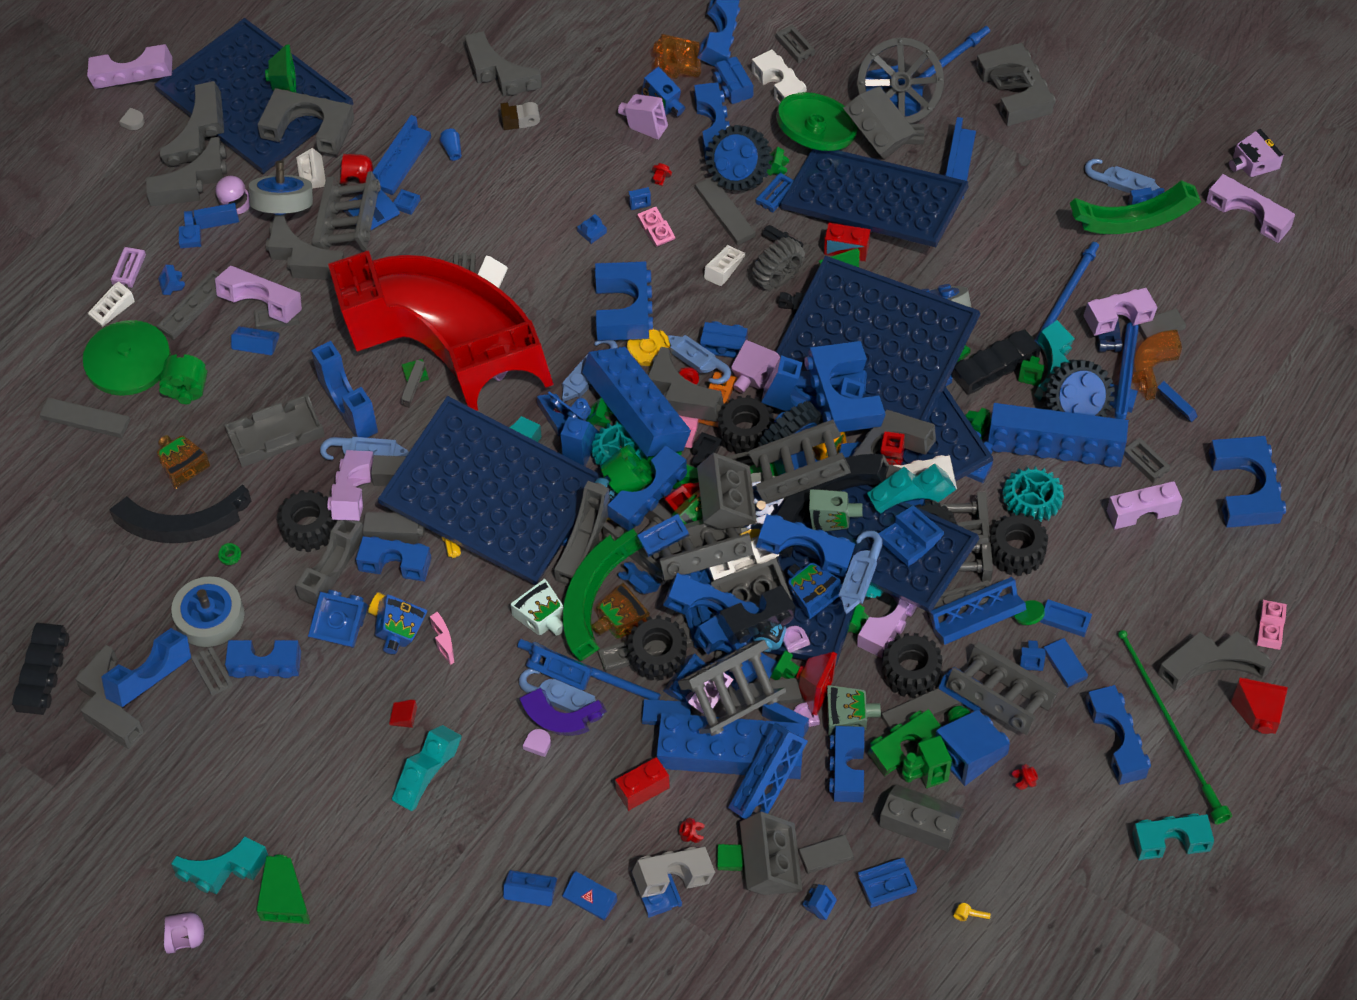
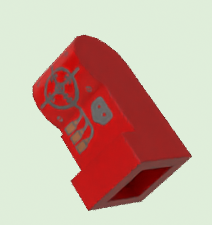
[881,431,905,466]

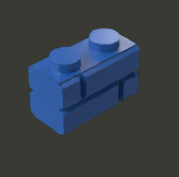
[713,56,753,104]
[700,321,748,358]

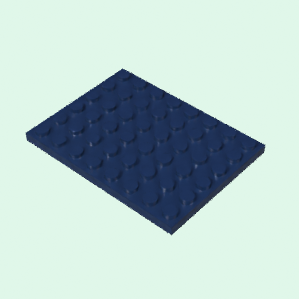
[154,18,353,174]
[776,256,981,422]
[378,396,603,585]

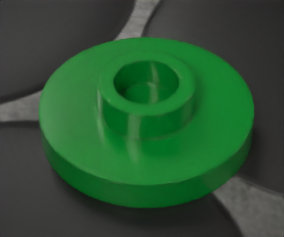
[1014,600,1045,625]

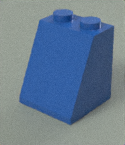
[936,710,1010,786]

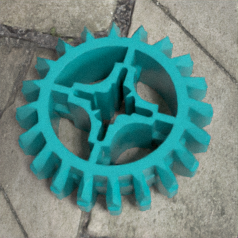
[592,420,648,469]
[1002,466,1064,522]

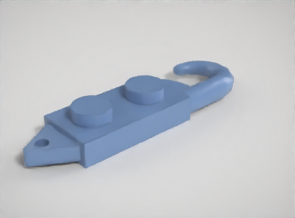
[668,335,731,384]
[562,340,618,402]

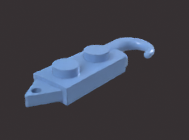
[1085,159,1160,193]
[320,437,409,460]
[839,531,883,614]
[519,668,604,716]

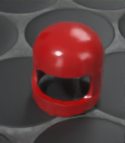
[340,153,373,184]

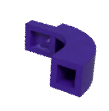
[520,687,607,736]

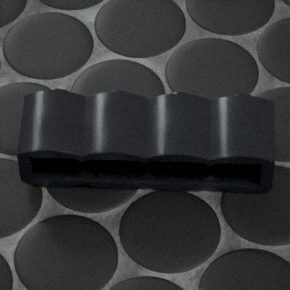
[953,330,1041,394]
[12,623,69,715]

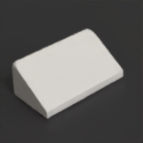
[296,148,326,189]
[478,255,508,288]

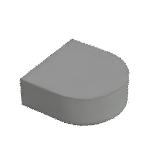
[119,108,145,130]

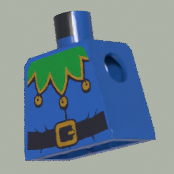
[641,66,685,116]
[787,563,842,619]
[375,594,427,654]

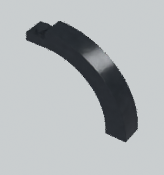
[777,454,889,558]
[109,484,252,543]

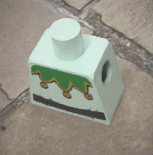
[511,579,564,636]

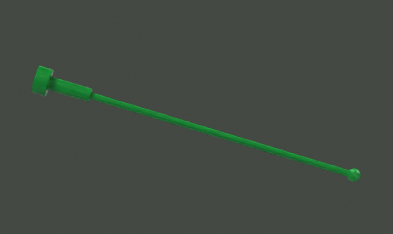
[1118,630,1232,825]

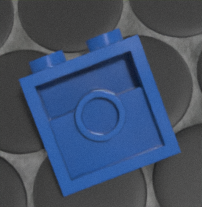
[308,590,368,648]

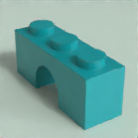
[1132,813,1214,860]

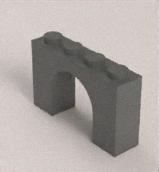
[976,43,1056,126]
[258,88,354,155]
[853,410,936,488]
[363,455,425,544]

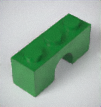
[868,709,941,777]

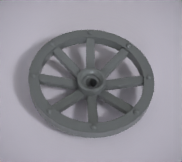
[858,38,944,124]

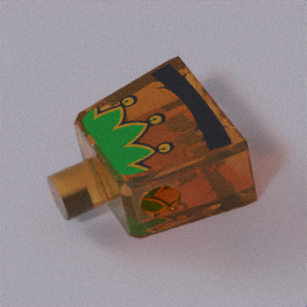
[157,435,210,489]
[592,583,650,639]

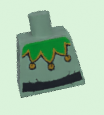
[809,489,863,531]
[827,685,881,737]

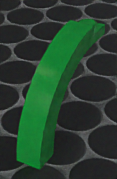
[1070,180,1201,234]
[563,529,642,661]

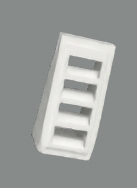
[704,245,745,286]
[88,281,135,327]

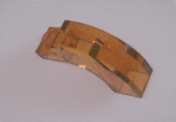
[1132,330,1182,400]

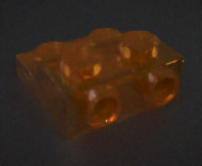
[653,34,701,79]

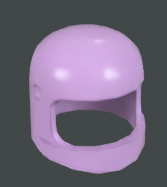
[215,176,250,214]
[164,913,204,954]

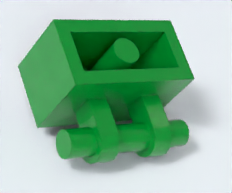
[902,735,952,789]

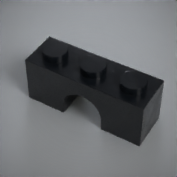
[718,585,796,645]

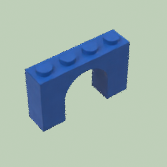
[595,261,653,341]
[311,341,378,438]
[805,341,885,432]
[761,355,865,423]
[1209,436,1286,528]

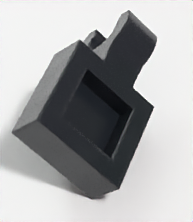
[779,292,806,314]
[692,432,722,468]

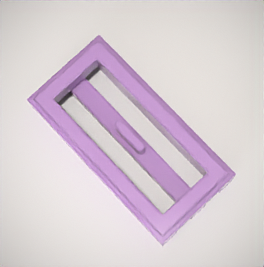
[111,247,146,288]

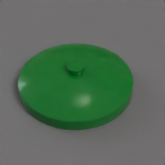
[776,92,858,151]
[83,320,171,396]

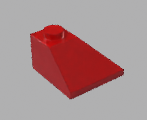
[797,652,837,716]
[1231,677,1288,734]

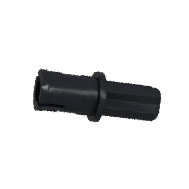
[763,225,803,248]

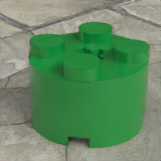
[159,354,208,405]
[601,444,652,494]

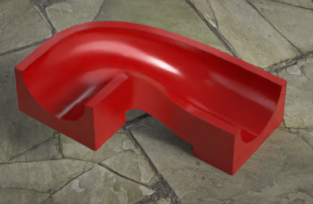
[328,250,554,411]

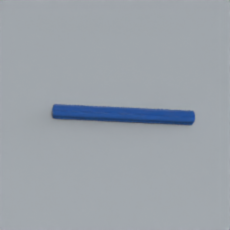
[1114,322,1139,420]

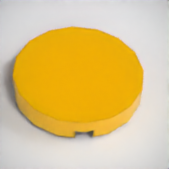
[627,328,670,366]

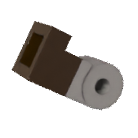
[500,102,540,130]

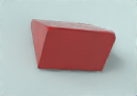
[389,700,417,728]

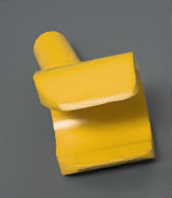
[954,903,990,921]

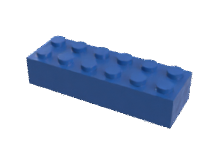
[582,347,691,457]
[988,403,1129,467]
[657,713,804,779]

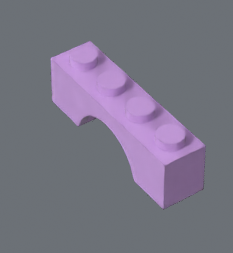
[87,44,173,89]
[1206,174,1295,243]
[215,266,302,323]
[328,450,373,521]
[857,594,916,658]

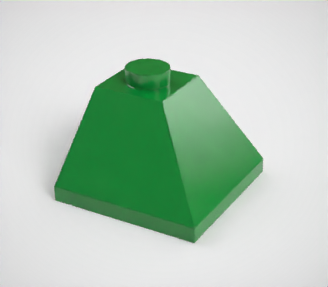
[265,45,296,93]

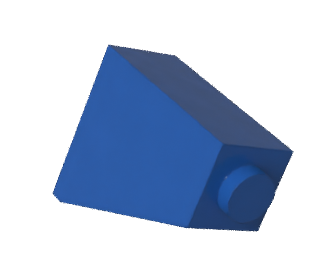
[561,416,600,467]

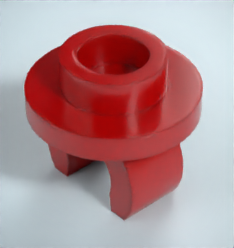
[652,163,672,186]
[679,367,699,385]
[1012,764,1038,790]
[679,818,705,843]

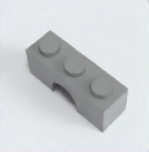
[632,847,715,898]

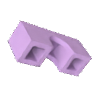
[1084,288,1157,336]
[1107,481,1182,530]

